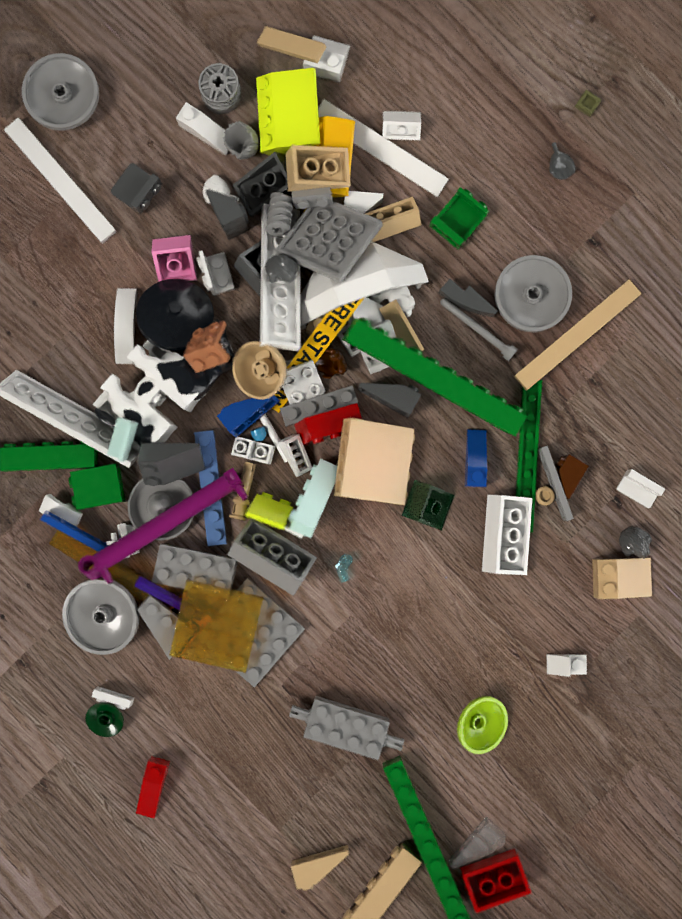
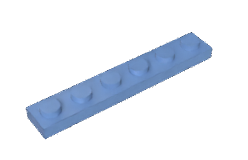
[194,430,227,546]

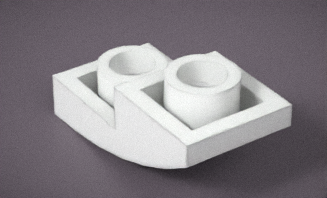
[231,437,276,465]
[39,494,83,527]

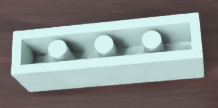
[289,459,337,538]

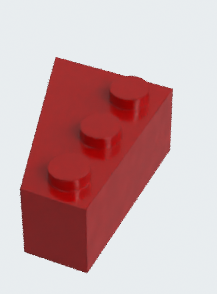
[294,403,363,445]

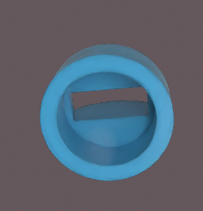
[250,426,267,441]

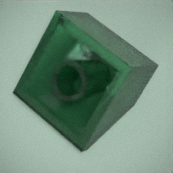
[402,480,454,531]

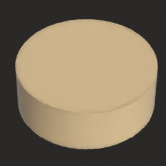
[535,486,555,506]

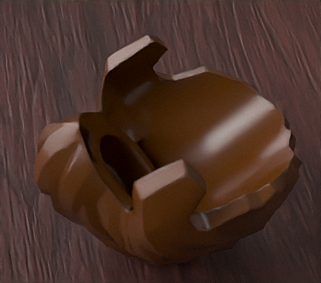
[315,348,348,379]

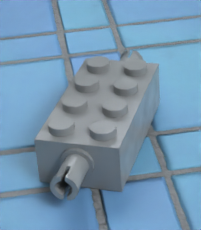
[289,696,404,760]

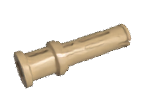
[229,462,256,521]

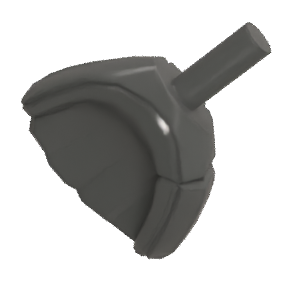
[549,142,576,180]

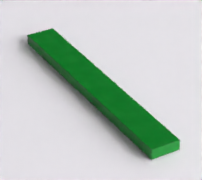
[515,380,542,532]

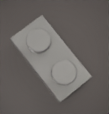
[292,187,333,209]

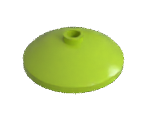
[457,696,508,754]

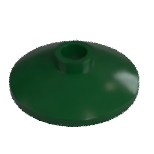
[85,703,124,737]

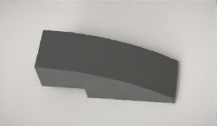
[438,279,498,317]

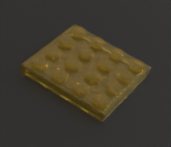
[169,580,263,673]

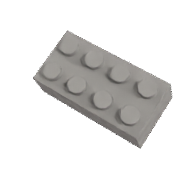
[227,518,317,596]
[152,543,238,598]

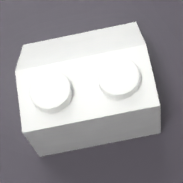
[303,36,350,83]

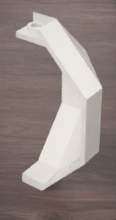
[300,241,429,330]

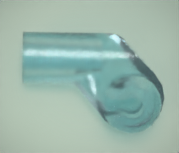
[335,554,353,583]

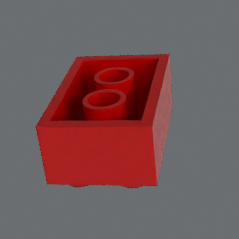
[460,848,532,913]

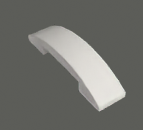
[114,288,137,364]

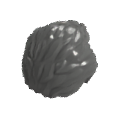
[265,254,297,283]
[619,527,652,559]

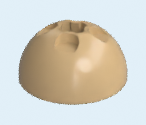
[232,341,287,399]

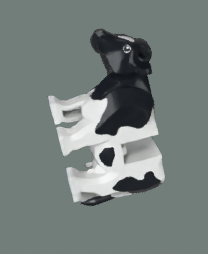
[93,328,235,452]

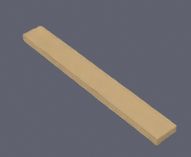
[514,279,642,391]

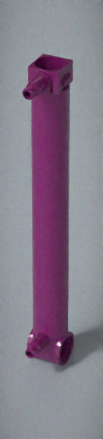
[78,468,248,584]

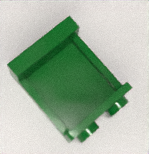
[429,187,489,250]
[68,464,126,510]

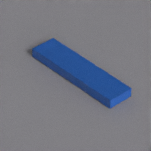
[40,511,109,552]

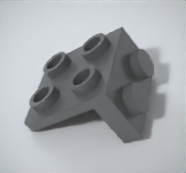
[111,163,163,215]

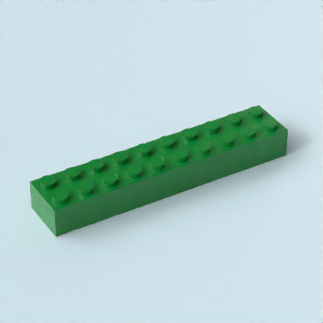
[342,317,527,437]

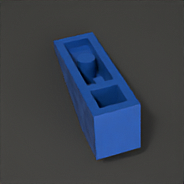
[217,395,280,437]
[465,429,487,488]

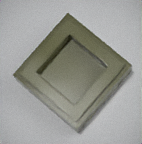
[575,90,602,117]

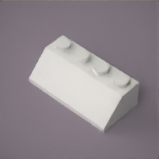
[482,495,532,575]

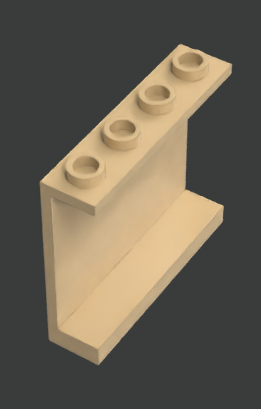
[333,418,415,505]

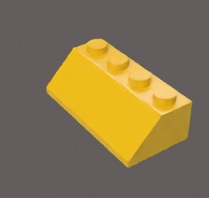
[316,116,355,198]

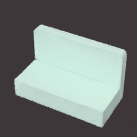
[107,417,138,462]

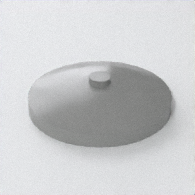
[22,53,99,130]
[495,255,572,332]
[62,578,139,655]

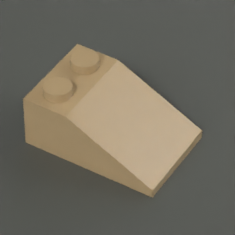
[286,145,351,191]
[592,558,652,599]

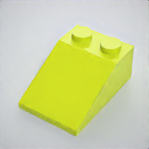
[245,492,294,529]

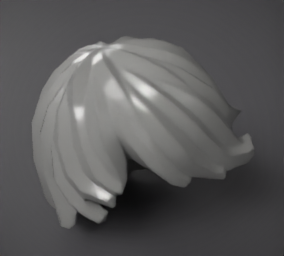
[223,121,260,160]

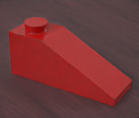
[136,756,170,818]

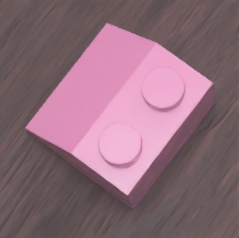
[152,235,197,282]

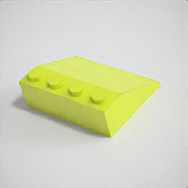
[256,68,320,156]

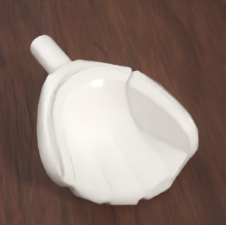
[203,175,239,204]

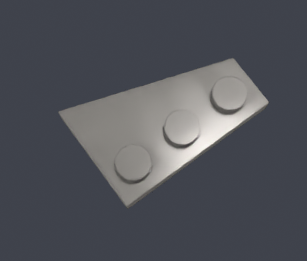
[137,595,195,660]

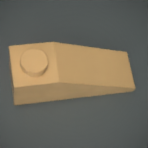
[291,845,349,890]

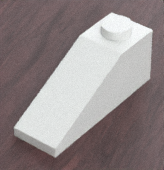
[176,102,229,155]

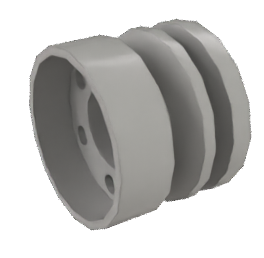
[198,63,241,114]

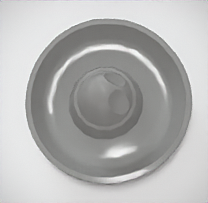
[128,479,194,540]

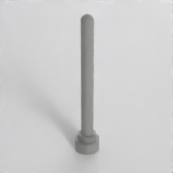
[440,298,518,361]

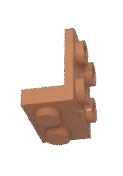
[183,321,230,373]

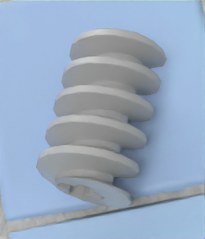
[266,192,294,236]

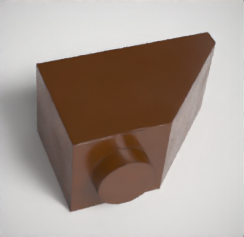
[556,454,589,499]

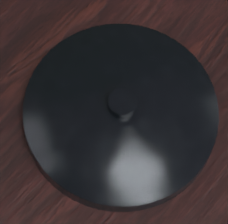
[136,279,214,351]

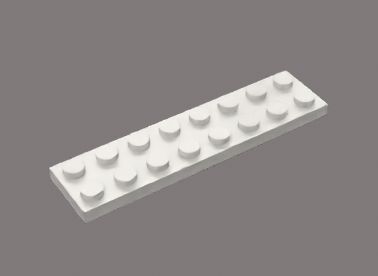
[260,203,300,351]
[0,370,139,468]

